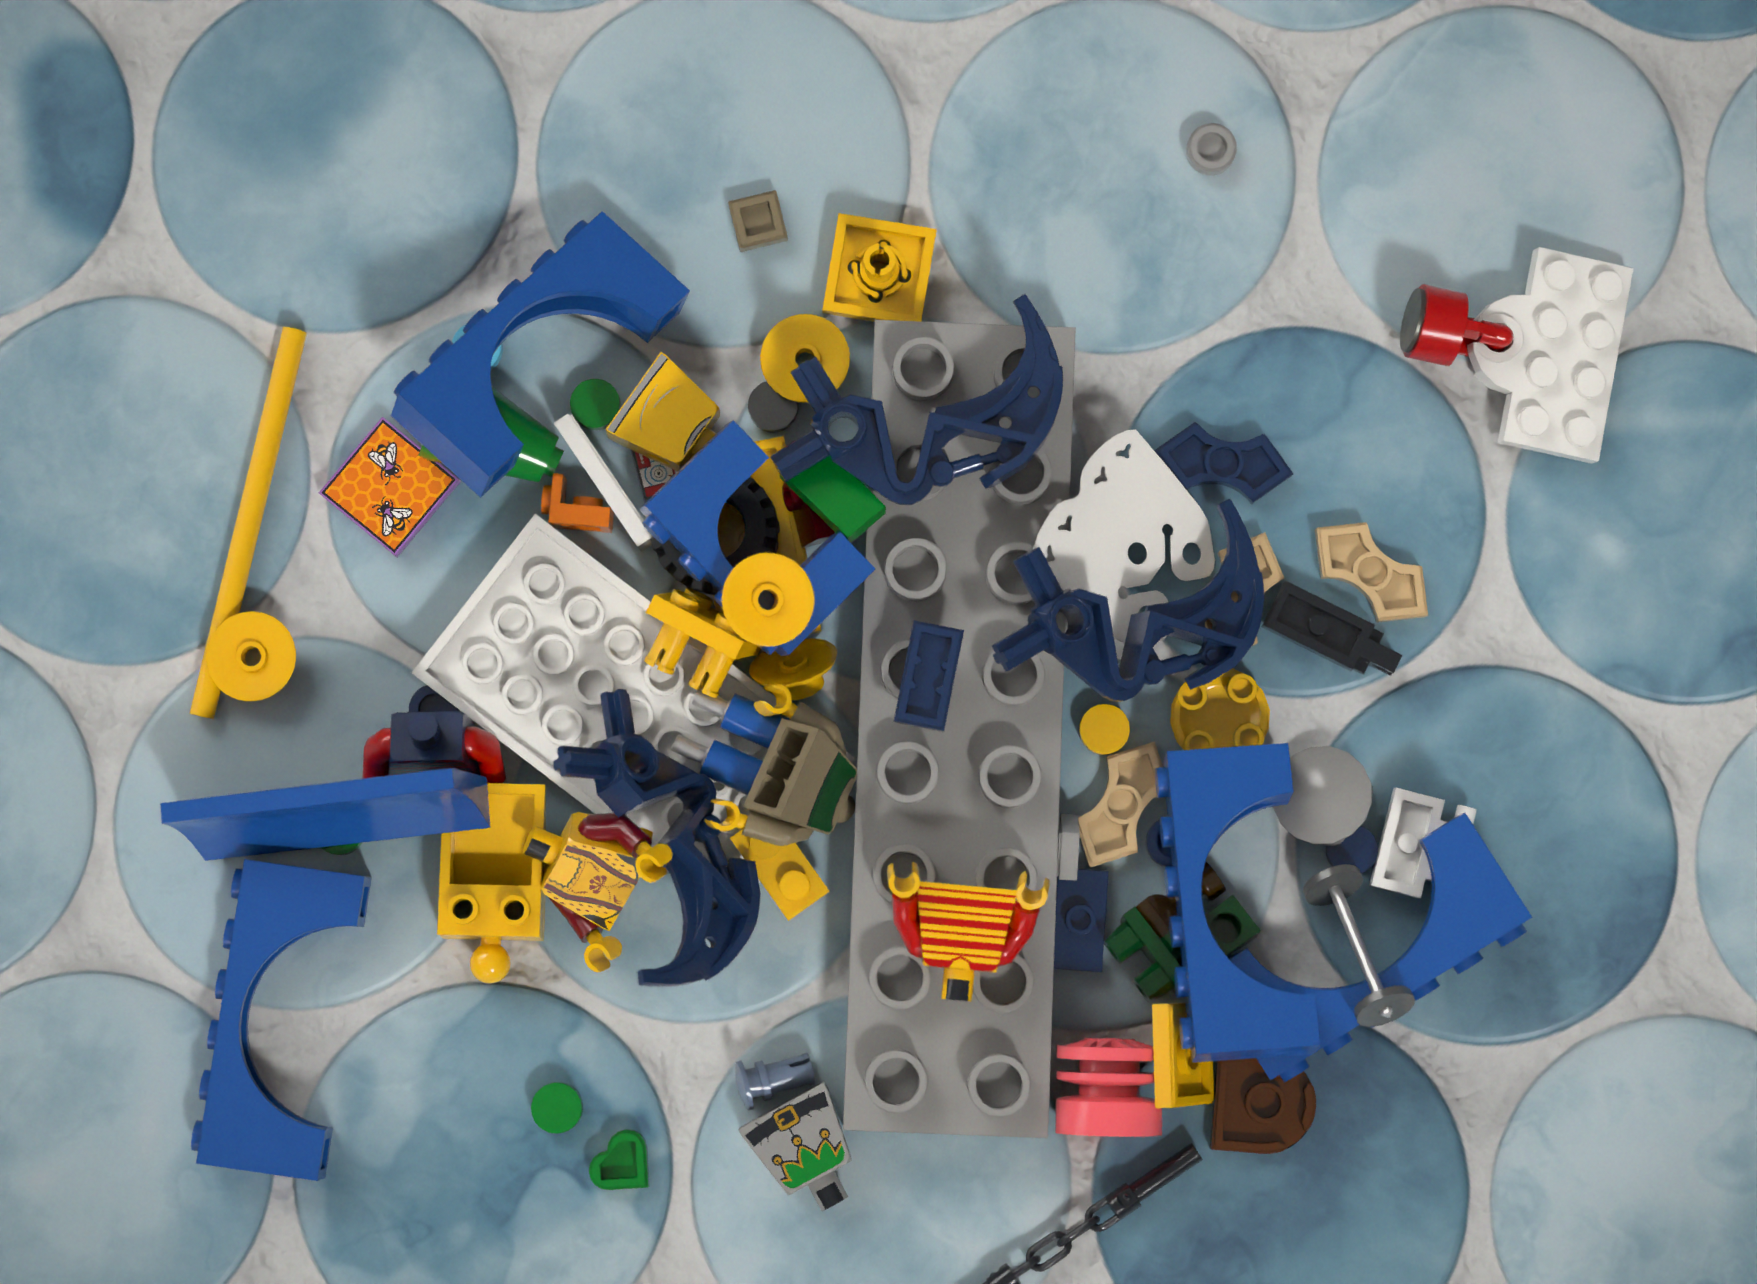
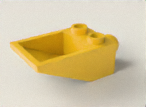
[437,783,546,984]

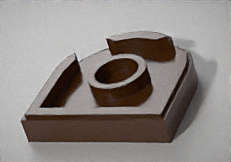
[1210,1058,1316,1154]

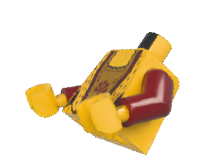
[523,812,672,973]

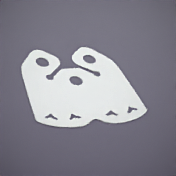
[1033,429,1215,642]

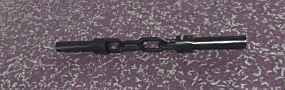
[983,1143,1203,1284]

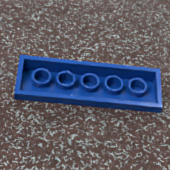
[160,768,491,861]

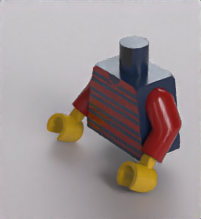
[362,711,506,783]

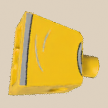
[606,352,720,471]

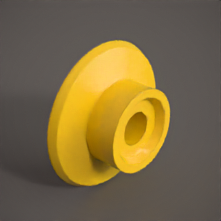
[760,314,850,403]
[722,553,814,647]
[206,611,296,701]
[749,638,837,700]

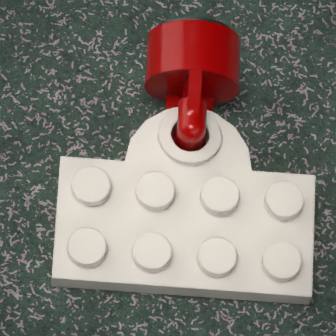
[1400,247,1634,464]

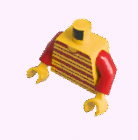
[887,862,1050,1002]

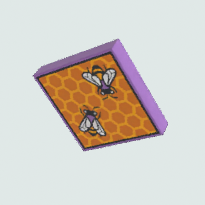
[319,417,461,558]

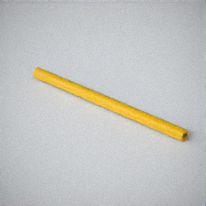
[189,327,307,719]

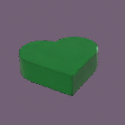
[589,1129,649,1190]

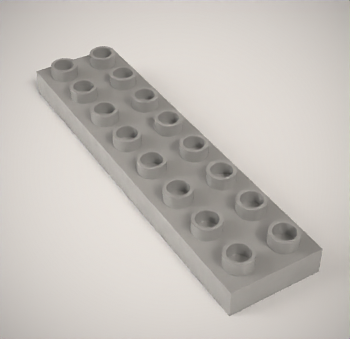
[843,320,1076,1138]

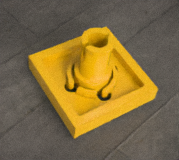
[822,213,937,322]

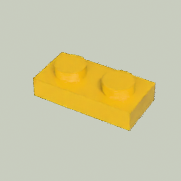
[730,829,830,921]

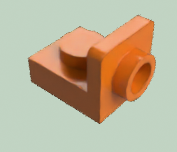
[541,473,614,533]

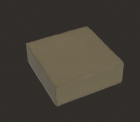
[728,190,788,252]

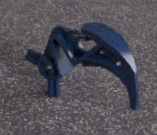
[770,294,1063,505]
[992,499,1264,702]
[553,689,761,987]

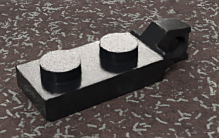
[1261,581,1403,676]

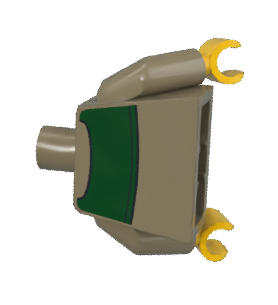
[704,684,857,846]

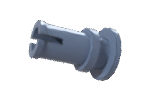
[735,1053,815,1110]

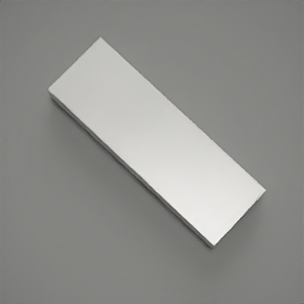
[554,414,653,552]

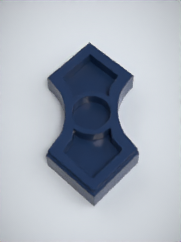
[1154,422,1294,505]

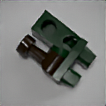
[1104,861,1261,1002]

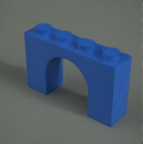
[639,420,875,656]

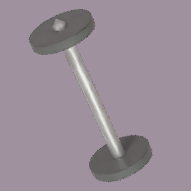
[1303,864,1415,1027]

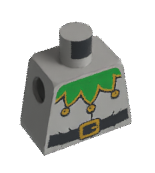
[738,1081,852,1211]

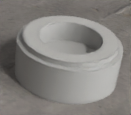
[1186,123,1237,176]

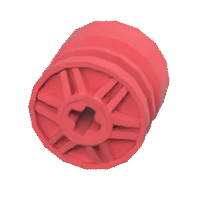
[1055,1038,1162,1137]

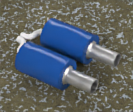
[671,688,790,795]

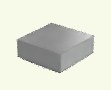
[1057,814,1080,880]

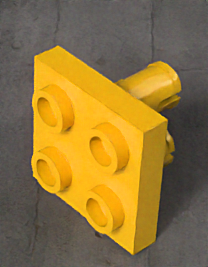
[644,587,761,698]

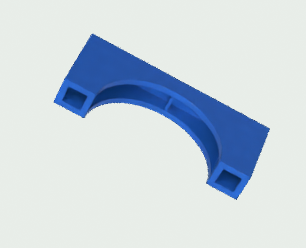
[1229,813,1532,1082]

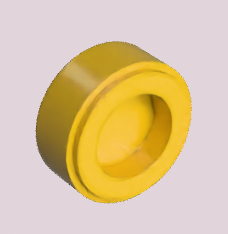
[1079,704,1130,755]

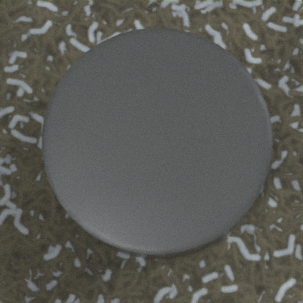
[748,381,798,432]

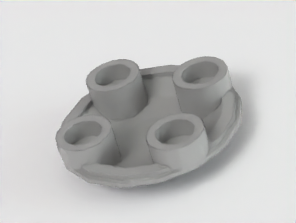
[1273,746,1373,846]

